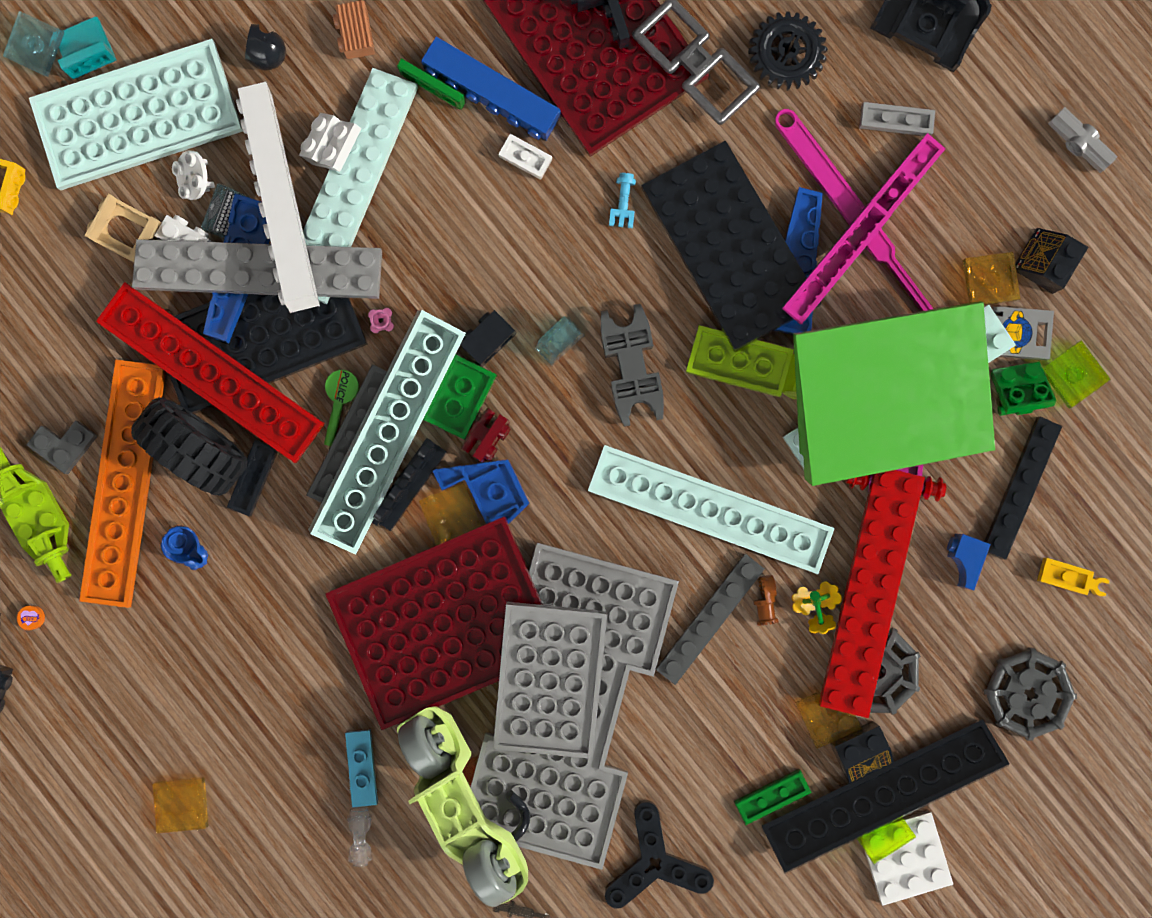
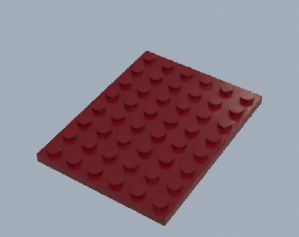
[483,0,709,157]
[325,517,543,731]

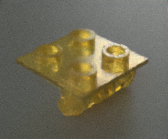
[419,483,481,546]

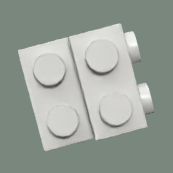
[299,113,361,172]
[154,215,212,242]

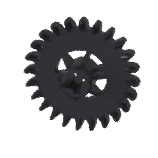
[748,11,828,91]

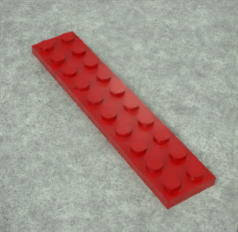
[96,282,325,463]
[818,470,925,718]

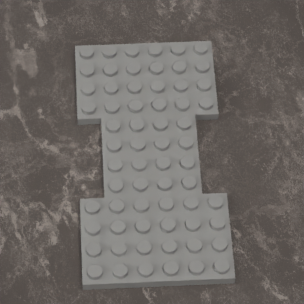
[470,543,679,870]

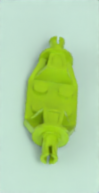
[0,447,72,583]

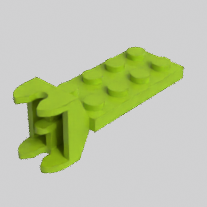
[686,325,797,400]

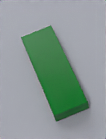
[397,58,466,110]
[734,769,812,825]

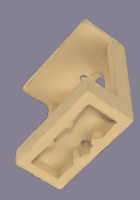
[85,193,162,263]

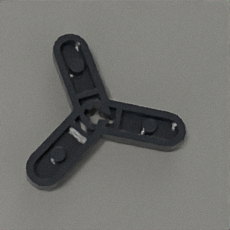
[605,800,714,909]

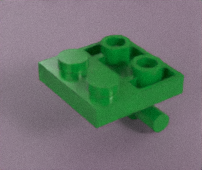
[990,361,1057,416]

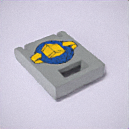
[992,307,1054,361]

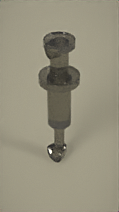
[493,900,550,918]

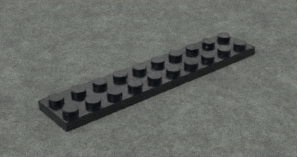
[762,719,1010,874]

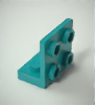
[54,17,117,79]

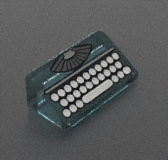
[201,183,245,238]

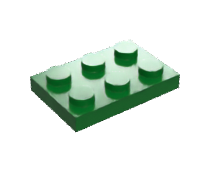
[423,354,497,440]

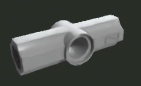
[1048,107,1118,173]

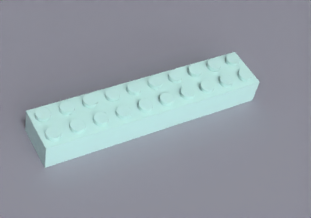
[308,310,466,554]

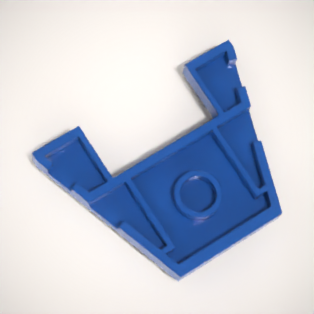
[433,460,530,524]

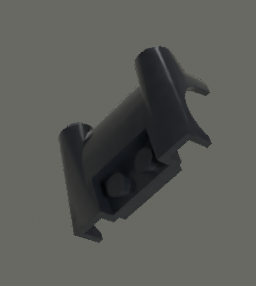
[870,0,992,72]

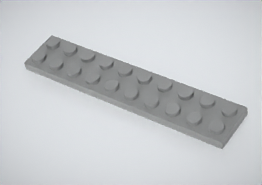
[132,239,382,299]

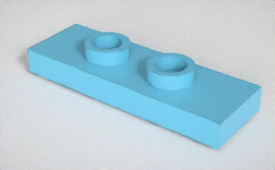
[345,729,378,807]

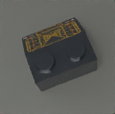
[1012,228,1089,294]
[829,721,894,784]

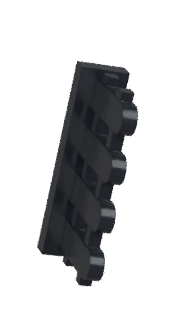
[372,438,447,531]

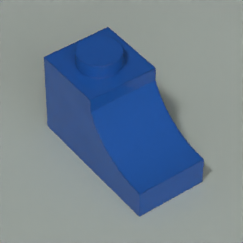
[947,534,991,591]

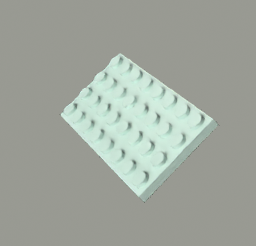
[29,39,243,190]

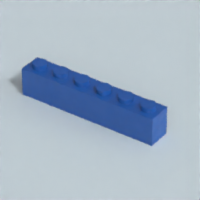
[421,37,561,141]

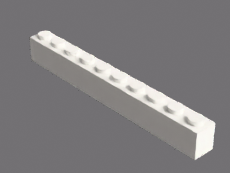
[236,82,320,313]

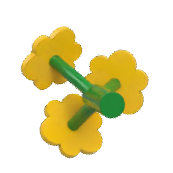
[791,581,842,634]

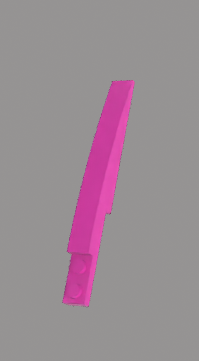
[782,133,946,324]

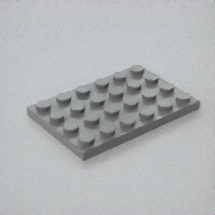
[493,602,607,759]

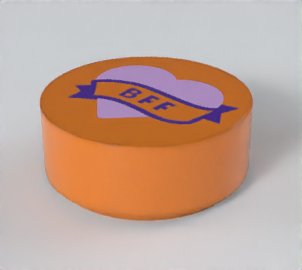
[17,605,45,630]

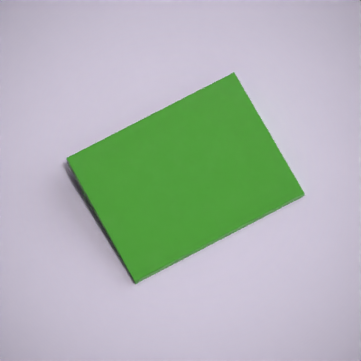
[793,301,995,486]

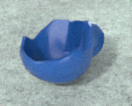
[161,525,208,570]

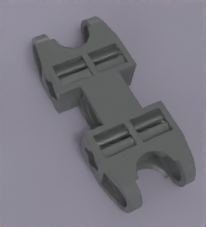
[601,304,664,427]

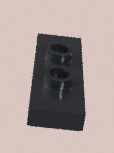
[227,440,278,517]

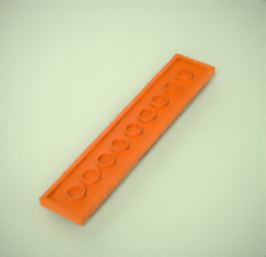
[79,360,166,608]

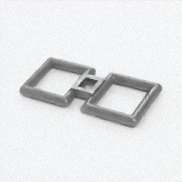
[632,0,760,125]

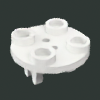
[172,150,215,200]

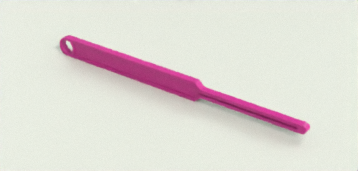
[775,109,934,311]

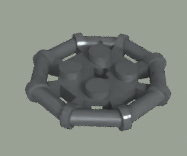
[870,627,921,715]
[984,647,1077,741]

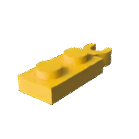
[1037,557,1110,596]

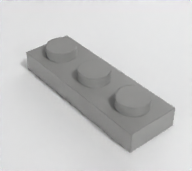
[859,102,935,136]

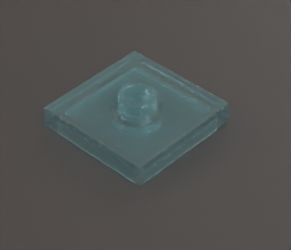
[3,11,65,77]

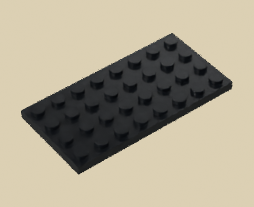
[641,140,822,351]
[169,294,368,414]

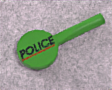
[324,370,359,446]

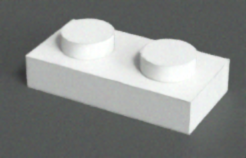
[498,134,552,180]

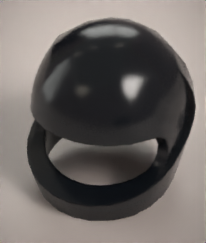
[245,24,286,71]

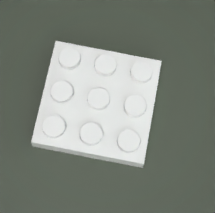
[861,810,953,906]

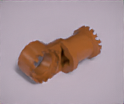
[753,575,779,626]

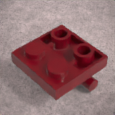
[461,408,511,463]

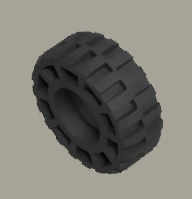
[131,397,247,496]

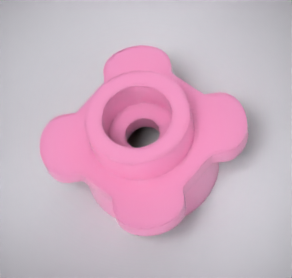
[368,308,394,333]

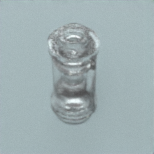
[347,807,373,867]

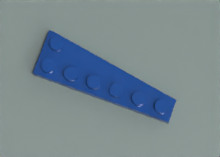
[774,187,823,335]
[203,193,270,344]

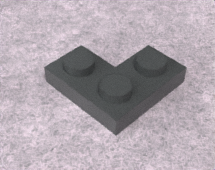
[26,421,98,474]

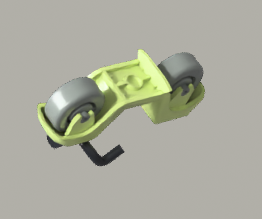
[397,706,530,907]

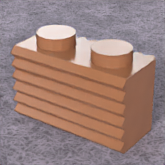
[333,0,375,59]

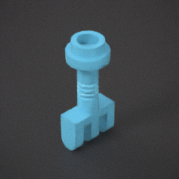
[609,173,636,229]

